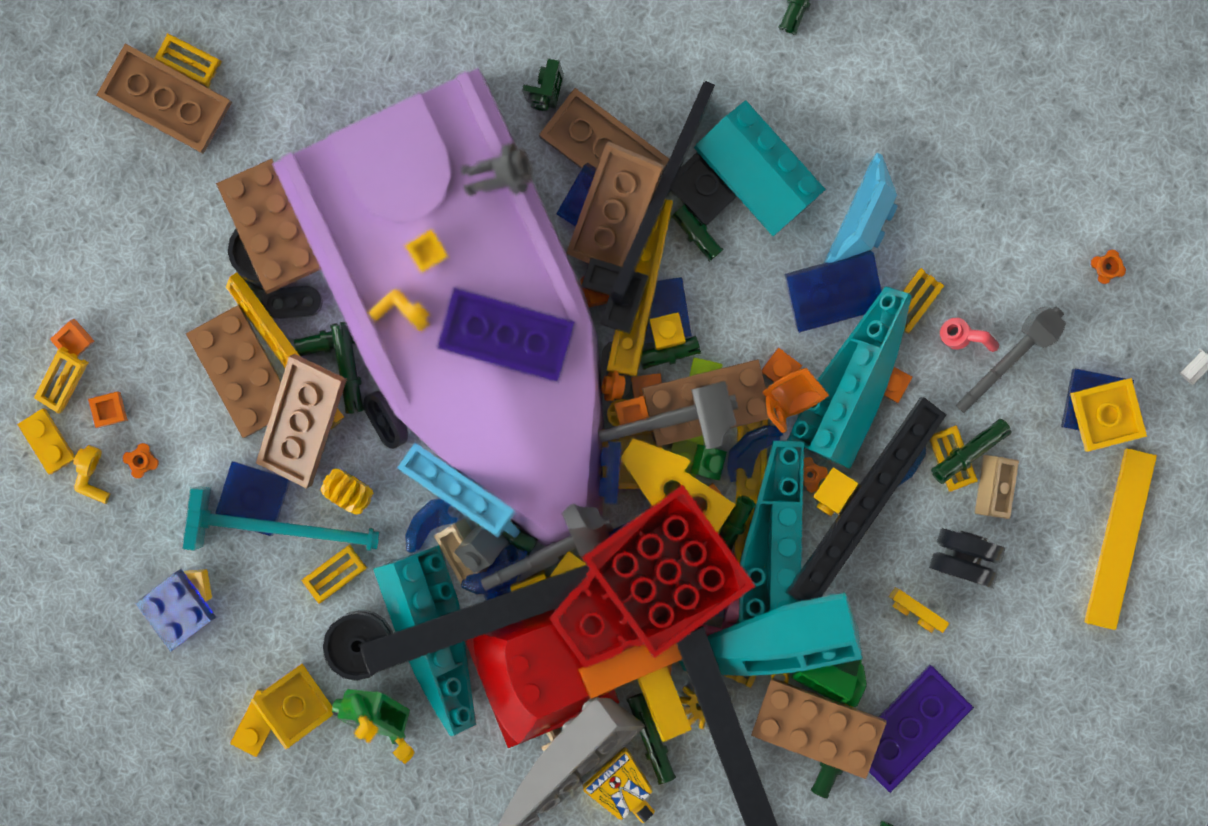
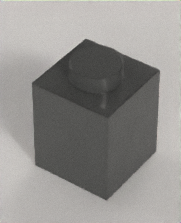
[454,525,509,574]

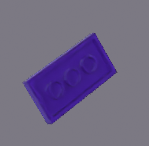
[436,287,575,383]
[869,664,974,793]

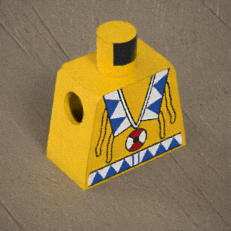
[583,746,655,823]

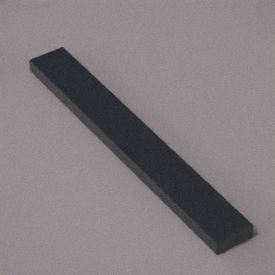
[611,81,715,304]
[785,397,947,602]
[360,564,590,675]
[676,625,778,826]

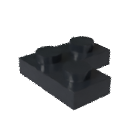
[581,257,649,334]

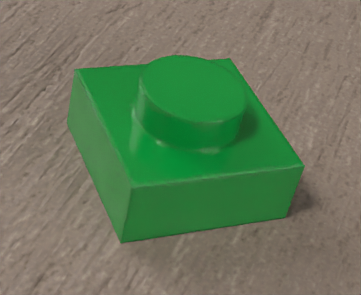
[690,444,727,481]

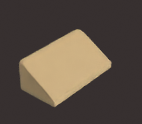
[975,455,1019,519]
[434,518,494,587]

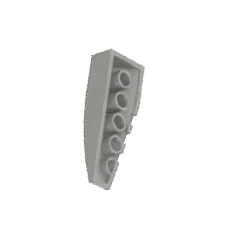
[498,697,645,826]

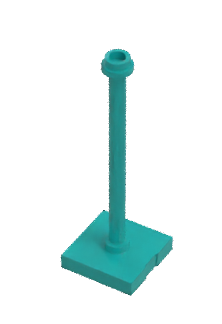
[182,486,380,551]

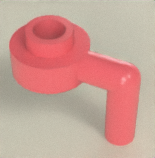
[940,318,999,352]

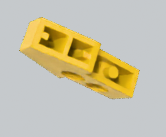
[620,438,736,533]

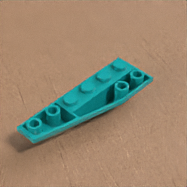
[787,286,911,469]
[739,441,804,622]
[373,545,476,736]
[679,593,863,676]

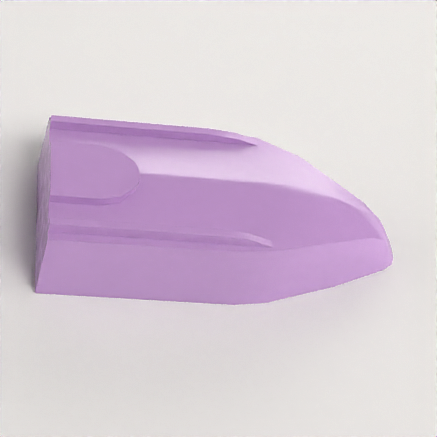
[273,68,604,546]

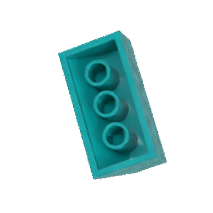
[693,100,826,237]

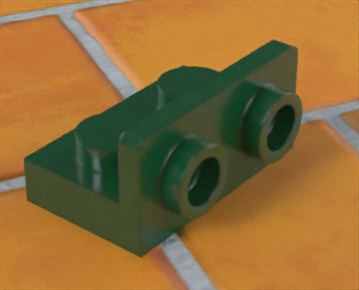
[522,58,564,111]

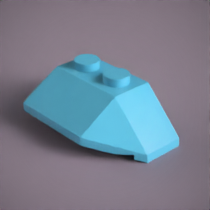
[823,153,898,267]

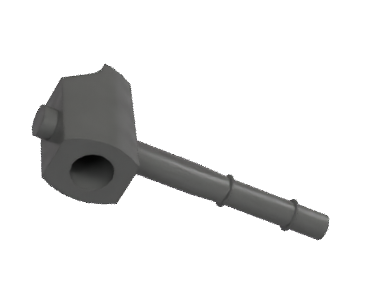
[956,306,1066,413]
[598,381,738,449]
[481,503,613,591]

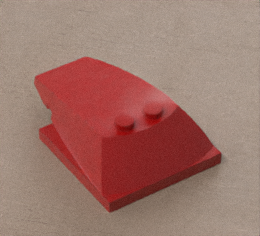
[549,485,755,669]
[465,608,620,748]

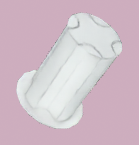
[1180,349,1208,385]

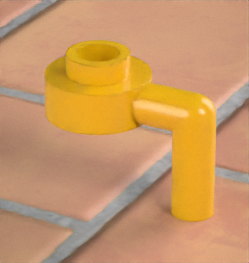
[368,289,430,332]
[73,445,111,504]

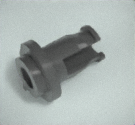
[461,143,532,196]

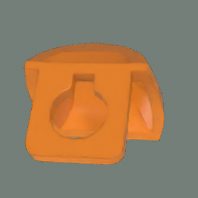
[763,368,829,433]

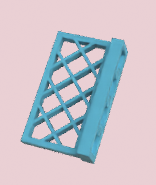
[397,443,520,538]

